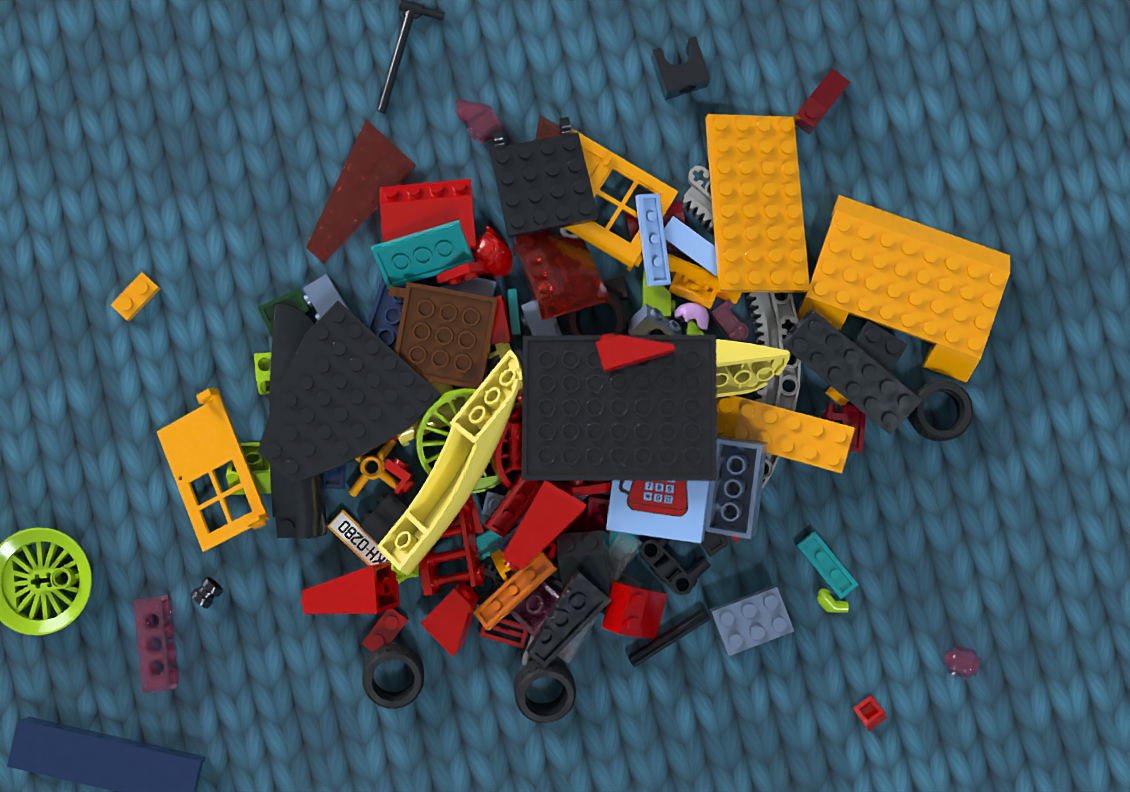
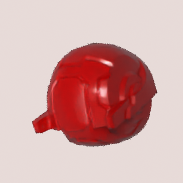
[471,226,513,278]

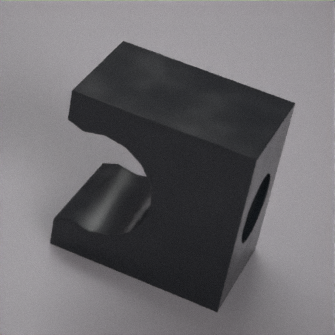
[651,36,710,100]

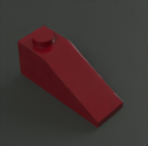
[793,69,850,135]

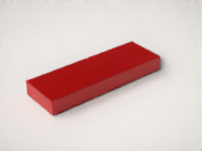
[485,473,544,537]

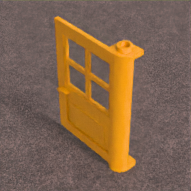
[563,128,678,272]
[157,388,269,552]

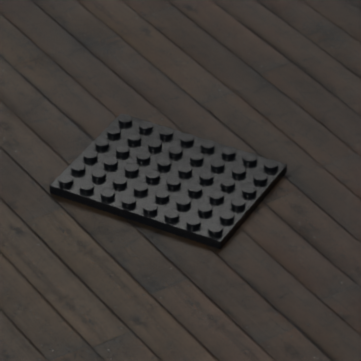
[522,335,717,481]

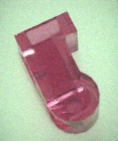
[709,299,749,342]

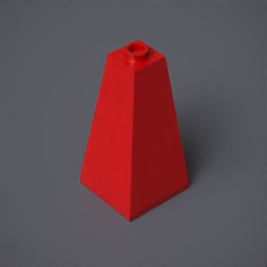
[502,480,587,571]
[301,561,400,614]

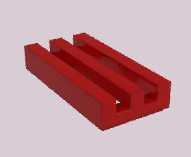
[479,618,530,649]

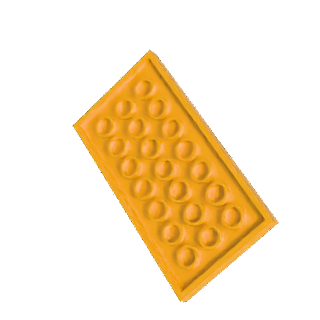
[705,114,810,293]

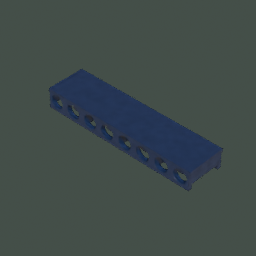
[7,717,206,792]

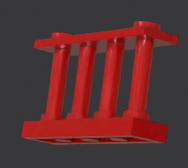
[409,497,485,596]

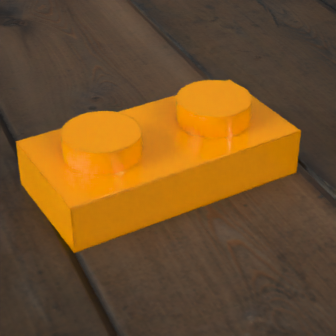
[111,272,161,321]

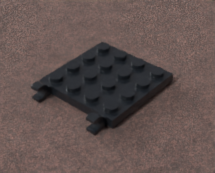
[489,117,599,238]

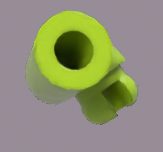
[817,589,849,613]

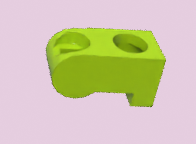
[254,352,271,395]

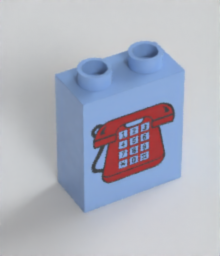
[606,429,718,543]

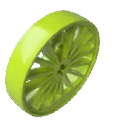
[416,387,512,493]

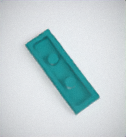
[796,531,859,599]

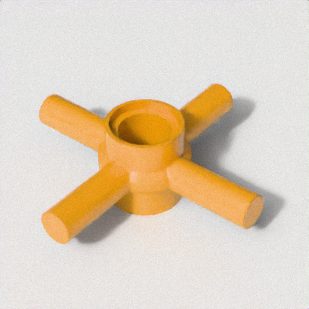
[348,439,400,497]

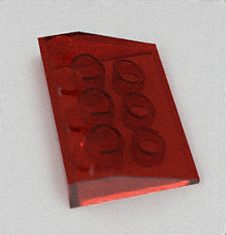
[515,235,610,321]

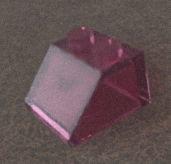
[509,578,561,637]

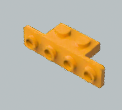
[667,253,742,309]

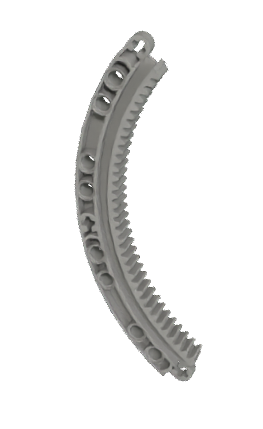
[682,166,801,489]

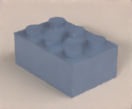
[709,585,794,656]

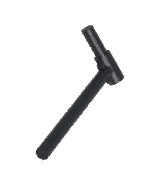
[377,0,445,114]

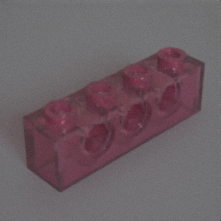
[133,595,179,694]

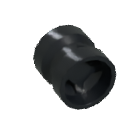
[190,576,224,609]

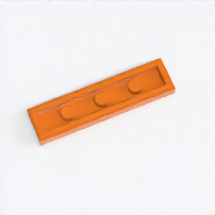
[473,551,557,630]

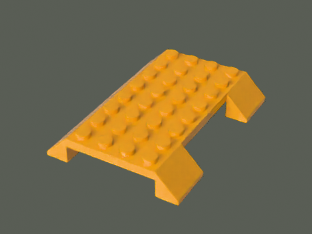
[797,195,1010,383]

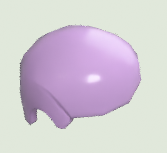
[674,303,709,331]

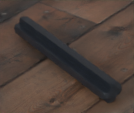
[628,609,710,667]

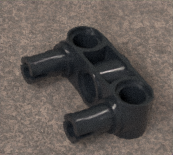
[639,536,711,595]

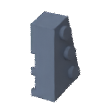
[520,295,563,336]

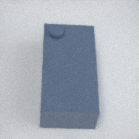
[704,436,768,539]

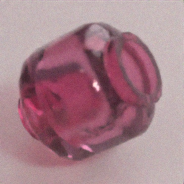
[943,645,980,679]

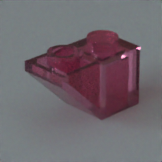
[454,99,503,144]

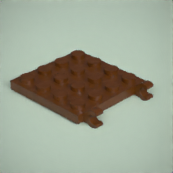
[388,282,499,389]

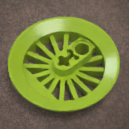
[0,527,92,635]

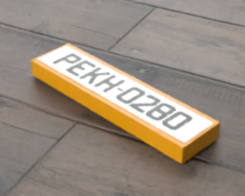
[327,510,401,584]

